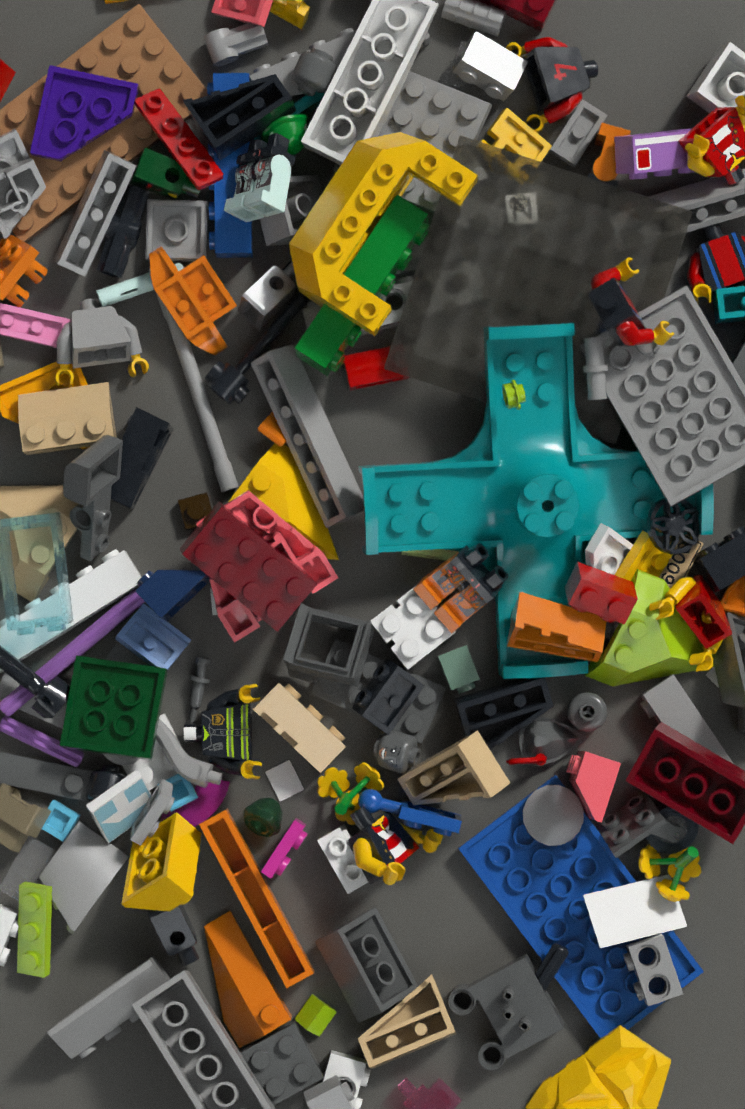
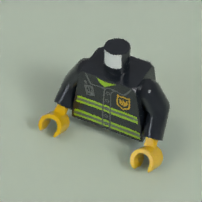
[184,684,262,780]

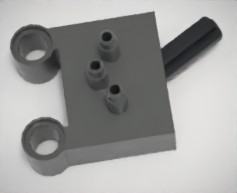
[448,943,569,1070]

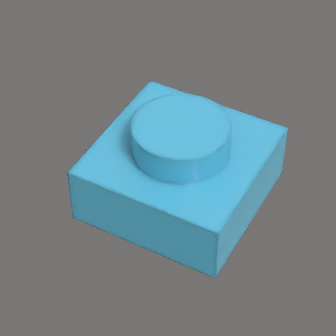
[42,800,81,842]

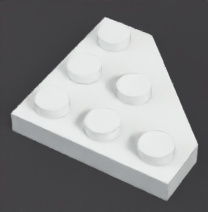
[585,523,633,640]

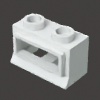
[317,824,368,894]

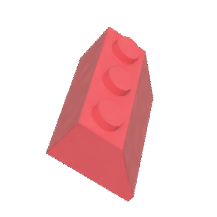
[566,751,621,823]

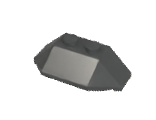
[713,612,745,709]

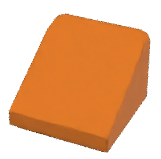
[257,411,287,447]

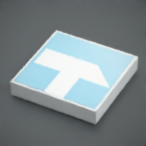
[86,770,152,844]

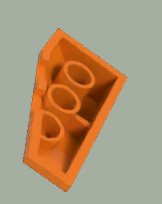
[204,910,292,1048]

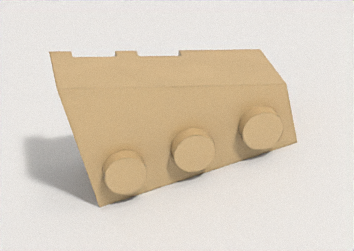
[358,974,457,1069]

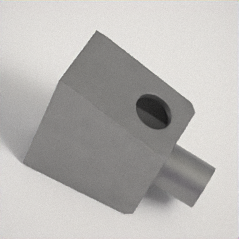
[238,261,296,332]

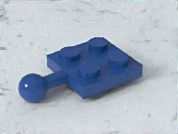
[358,789,462,836]

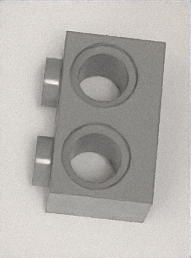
[623,933,683,1006]

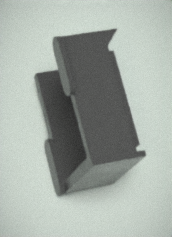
[283,603,375,687]

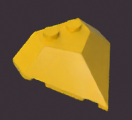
[229,443,339,560]

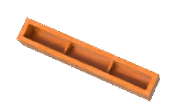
[199,809,314,988]

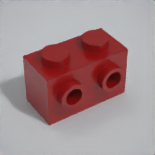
[565,562,638,625]

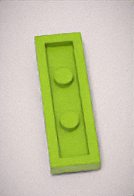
[17,882,52,978]

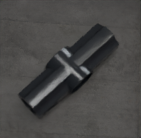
[97,185,150,279]

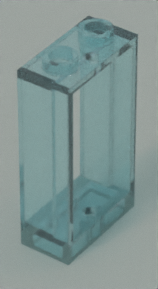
[0,512,74,635]

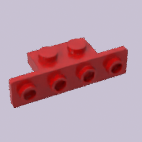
[135,89,223,190]

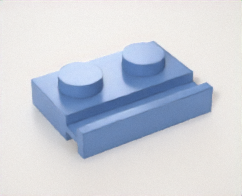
[115,603,191,670]

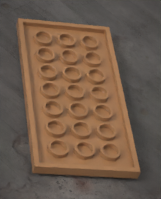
[0,4,208,243]

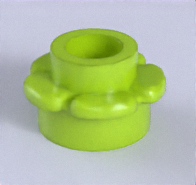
[502,380,526,410]

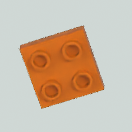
[0,234,48,307]

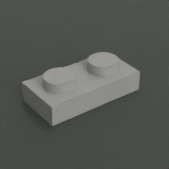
[549,99,608,168]
[130,779,175,846]

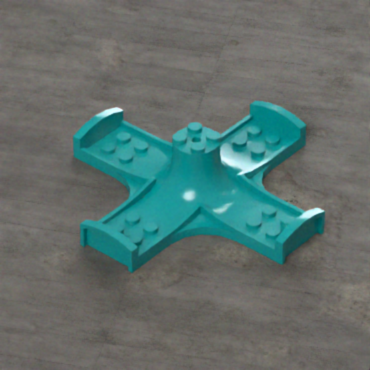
[358,322,714,679]

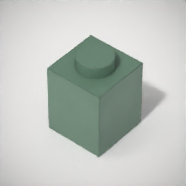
[438,645,480,694]

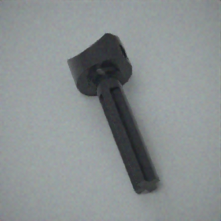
[0,645,70,718]

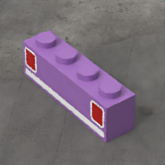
[614,128,694,179]

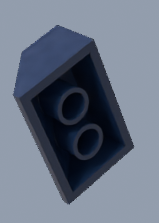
[135,570,210,621]

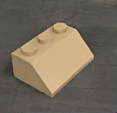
[18,382,117,455]

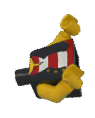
[348,806,443,885]

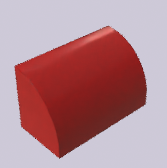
[344,344,409,391]

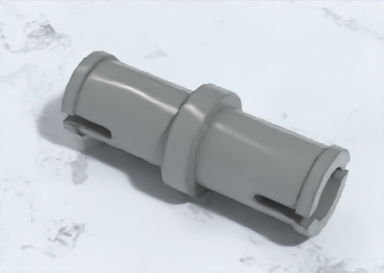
[583,337,608,400]

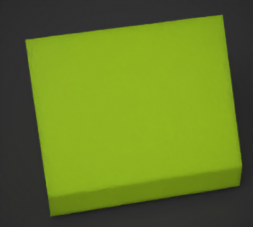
[295,994,337,1037]

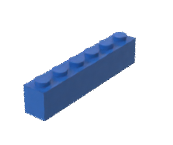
[207,73,253,258]

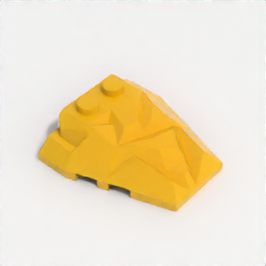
[525,1025,671,1109]

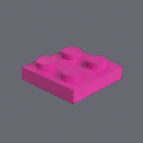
[261,818,308,879]

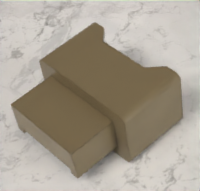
[0,783,51,853]

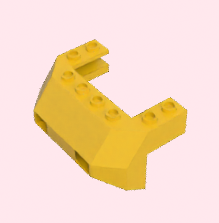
[289,132,478,336]

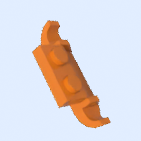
[149,246,237,356]

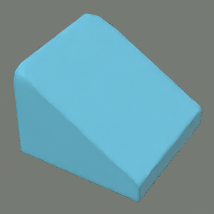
[157,774,198,812]

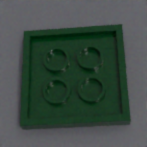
[60,656,168,761]

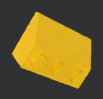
[121,812,202,911]

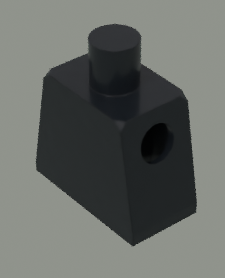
[148,905,199,966]

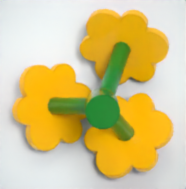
[317,762,384,825]
[639,844,701,902]

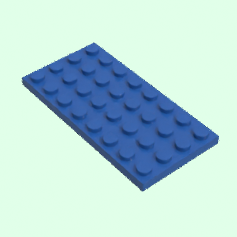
[458,775,704,1038]

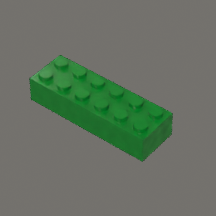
[295,194,430,377]

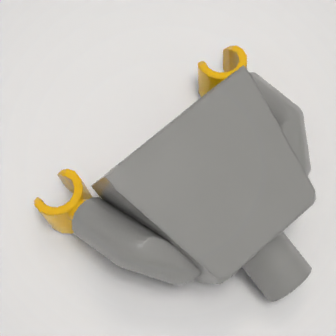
[55,299,149,386]

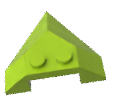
[585,569,714,687]

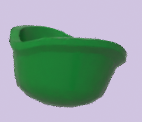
[260,114,308,156]

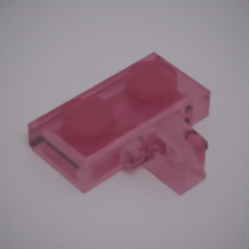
[397,1077,462,1109]

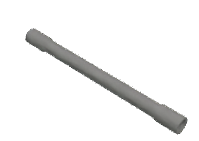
[156,293,239,493]

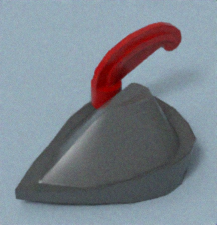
[506,717,588,766]

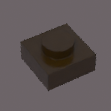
[178,492,212,530]

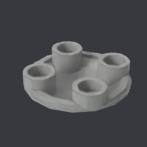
[523,785,584,846]

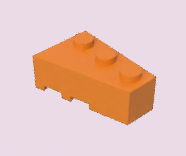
[507,592,607,662]

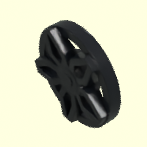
[647,498,699,554]

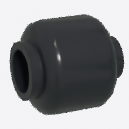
[86,765,126,802]

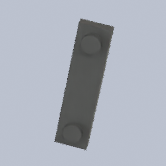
[0,752,93,801]

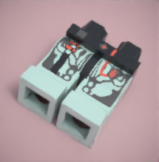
[224,133,295,222]

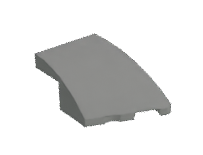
[0,129,46,239]
[37,821,129,935]

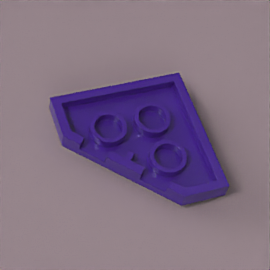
[30,65,139,162]

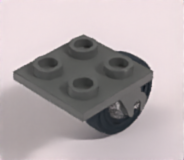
[596,792,699,858]

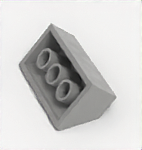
[47,955,171,1059]

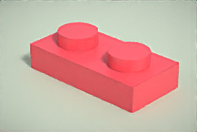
[211,0,273,27]

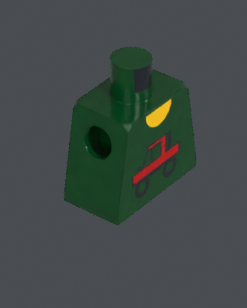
[130,148,200,200]

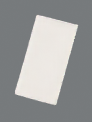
[583,874,687,948]

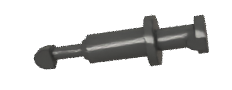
[186,657,211,724]

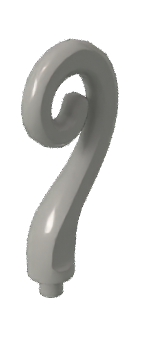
[103,719,223,788]

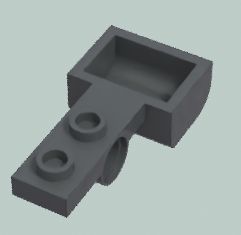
[63,435,123,561]

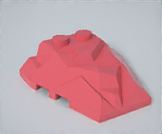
[196,490,339,643]

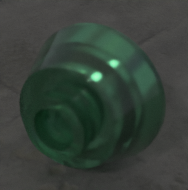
[243,798,283,837]

